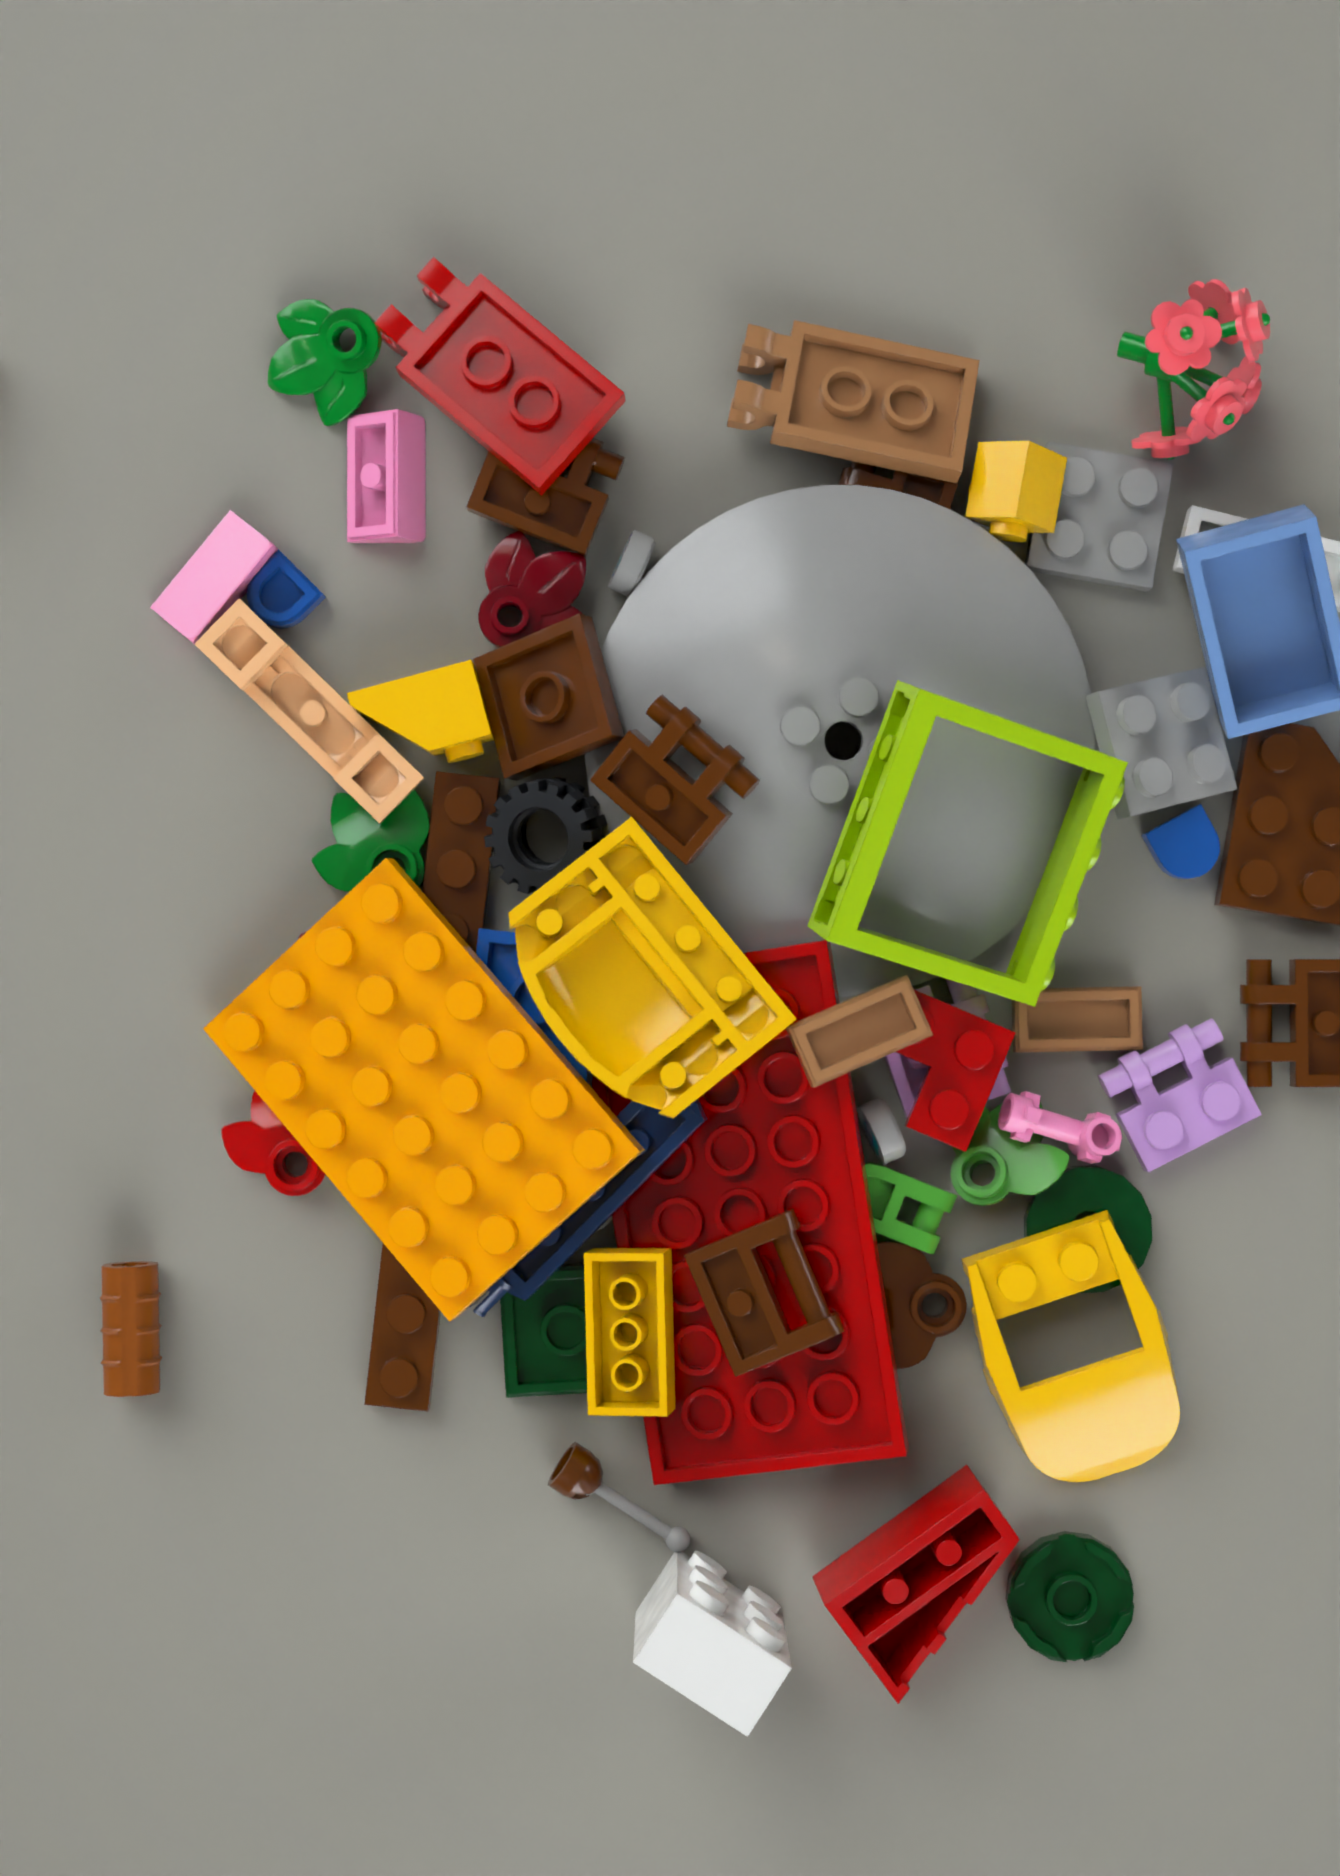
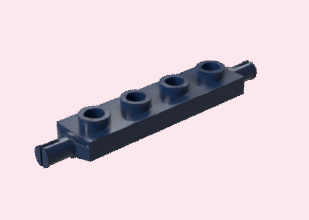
[469,1098,708,1317]

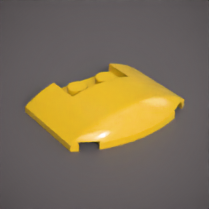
[508,817,796,1119]

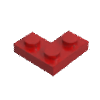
[895,990,1016,1152]

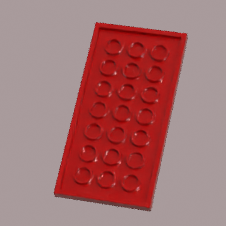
[592,940,909,1485]

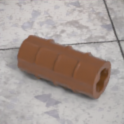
[100,1261,162,1397]

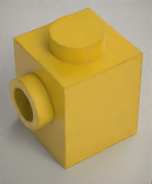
[965,440,1067,542]

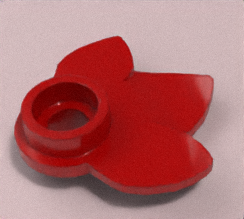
[221,1090,326,1196]

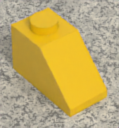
[347,660,494,763]

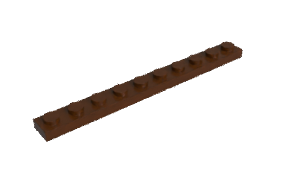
[364,771,501,1412]

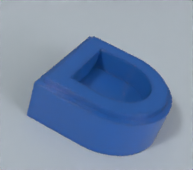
[247,549,326,629]
[1141,804,1220,879]

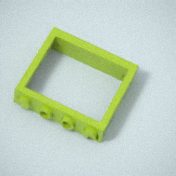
[807,680,1128,1007]

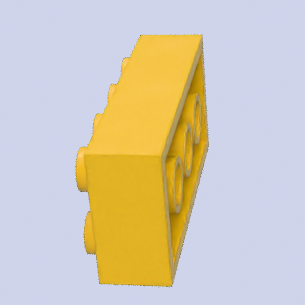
[584,1248,676,1417]

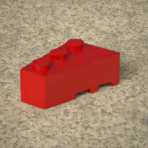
[812,1465,1020,1704]

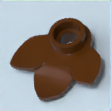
[877,1241,967,1369]

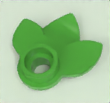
[950,1100,1070,1206]

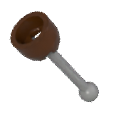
[548,1442,690,1552]

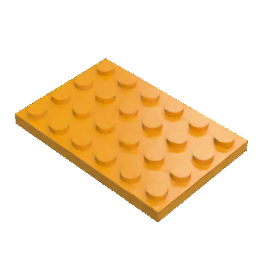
[203,858,645,1322]

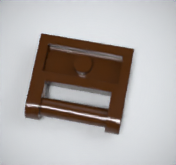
[684,1209,845,1377]

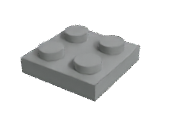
[1025,441,1174,592]
[1085,667,1237,820]

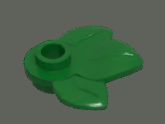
[267,299,382,426]
[312,790,430,892]

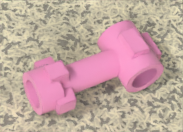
[998,1091,1122,1164]

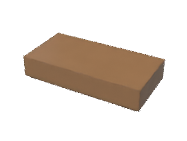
[786,975,933,1087]
[1012,986,1143,1052]

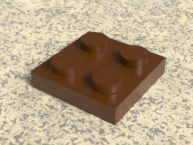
[473,613,624,781]

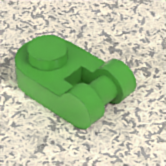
[865,1162,958,1255]

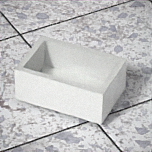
[633,1551,792,1737]

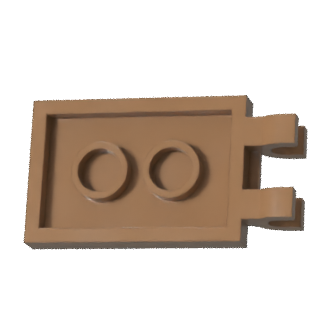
[727,320,980,483]

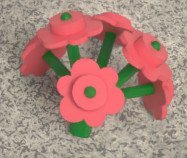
[1117,279,1270,460]

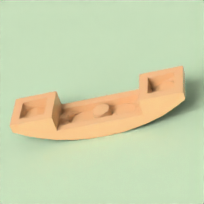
[194,599,424,824]

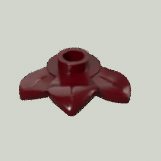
[478,531,586,648]

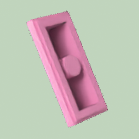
[347,409,426,543]
[150,510,278,644]

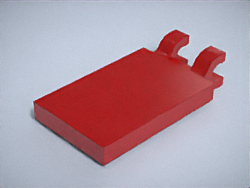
[374,257,626,496]

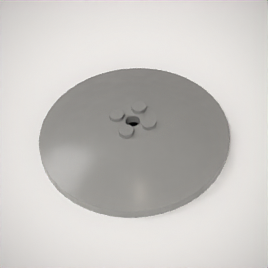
[585,485,1095,997]

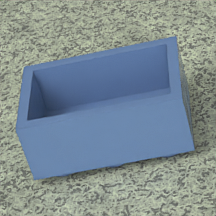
[1176,504,1340,739]

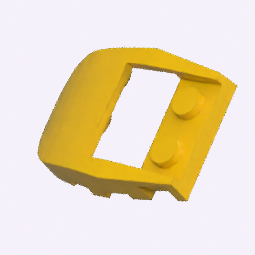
[961,1210,1180,1482]

